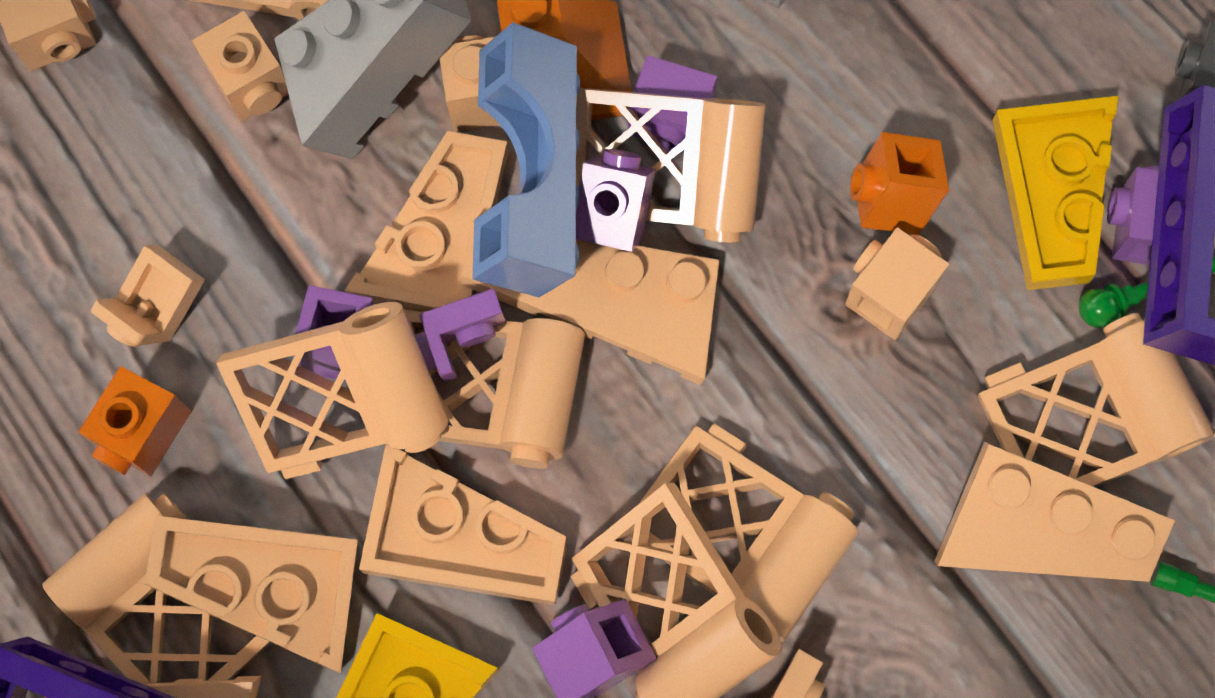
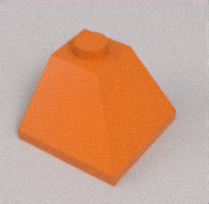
[497,0,632,120]

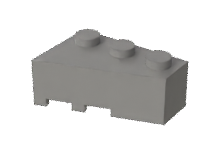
[274,0,472,160]

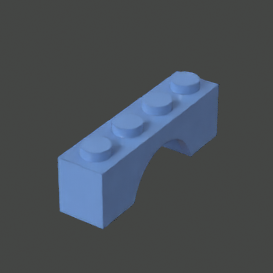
[472,22,580,297]

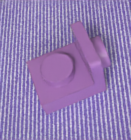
[414,288,506,383]

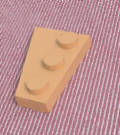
[344,131,509,311]
[934,442,1175,582]
[359,443,567,606]
[145,515,358,673]

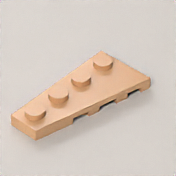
[461,217,719,385]

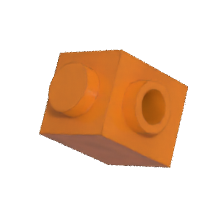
[850,132,949,235]
[78,366,192,476]

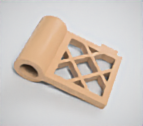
[576,88,765,243]
[216,302,448,479]
[404,309,585,469]
[978,313,1215,487]
[628,423,859,642]
[570,483,782,698]
[42,493,271,684]

